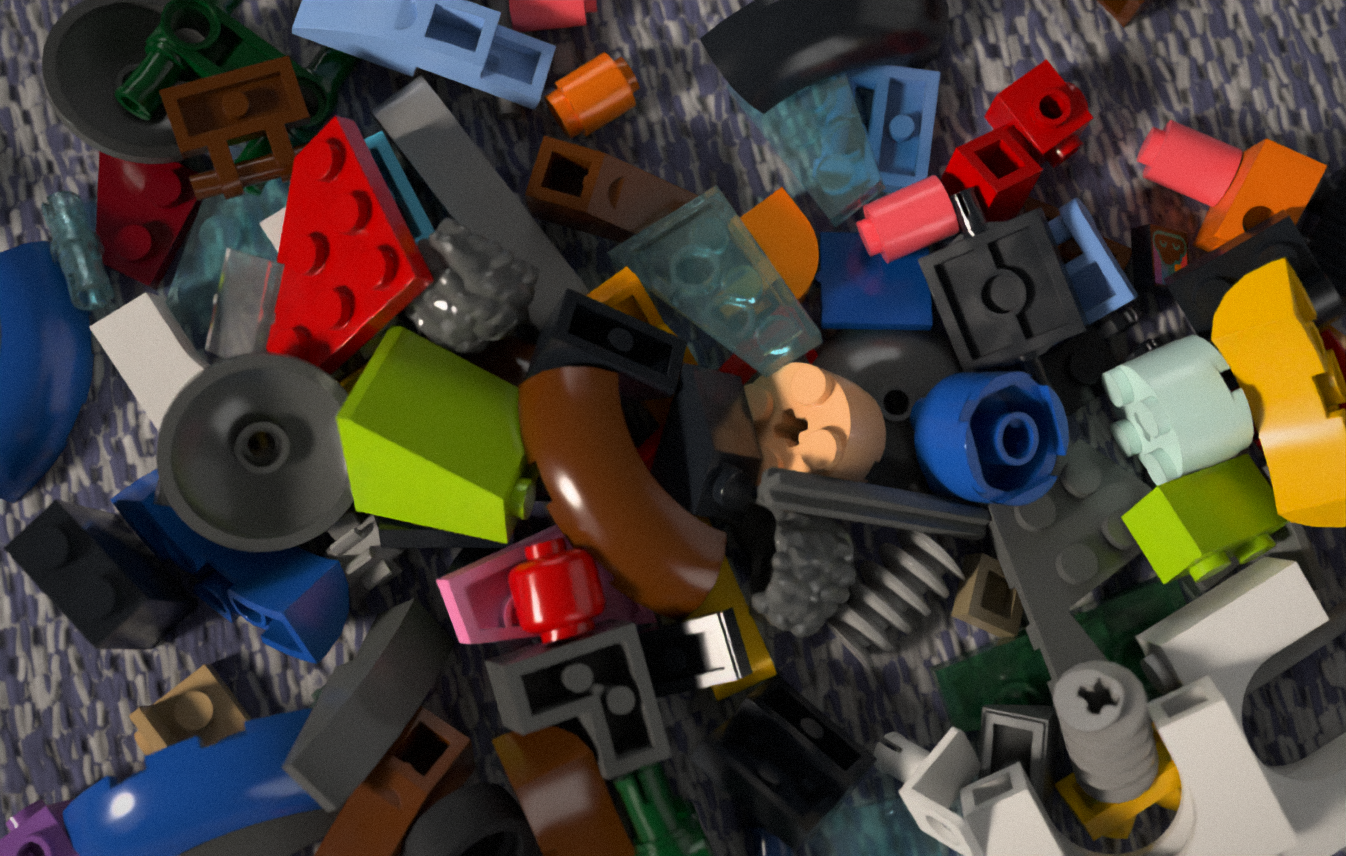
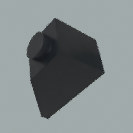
[524,287,687,403]
[650,362,763,522]

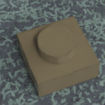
[951,553,1024,638]

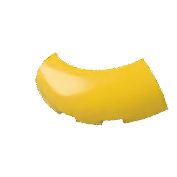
[1211,258,1346,528]

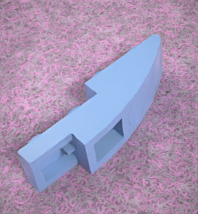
[292,0,556,110]

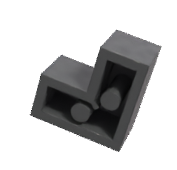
[485,619,672,780]

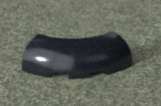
[700,0,949,114]

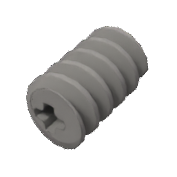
[825,529,965,670]
[1053,660,1159,803]

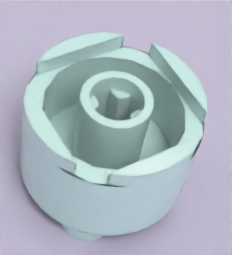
[1102,335,1253,486]

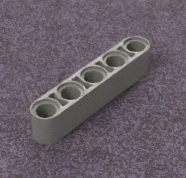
[370,75,590,332]

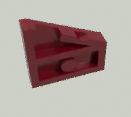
[95,151,206,291]

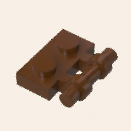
[159,55,311,201]

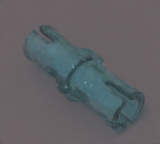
[41,191,114,311]

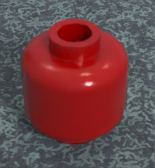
[508,537,606,644]

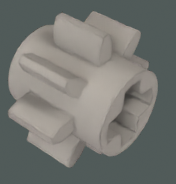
[324,510,406,591]

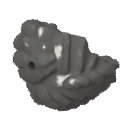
[404,218,540,357]
[722,495,856,638]

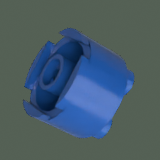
[910,372,1069,506]

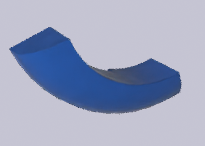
[0,240,94,504]
[110,469,349,664]
[62,708,322,856]

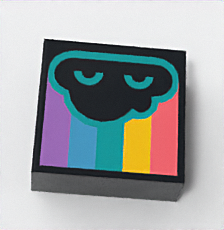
[1130,224,1189,297]

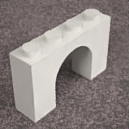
[89,207,403,431]
[1134,556,1346,856]
[959,676,1301,856]

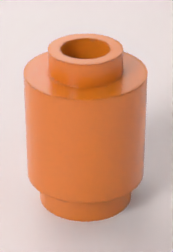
[544,52,640,139]

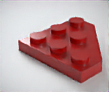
[263,115,434,375]

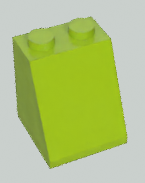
[336,325,540,544]

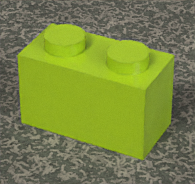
[1121,453,1290,584]

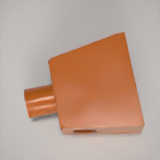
[1193,138,1327,253]

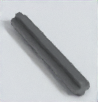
[757,467,991,541]

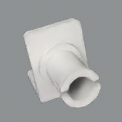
[873,727,984,856]

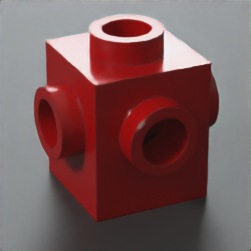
[984,59,1094,168]

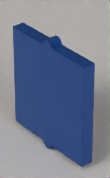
[814,232,933,331]

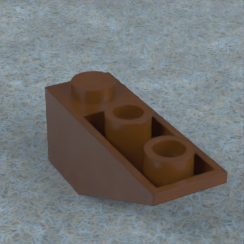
[525,135,727,268]
[314,705,476,856]

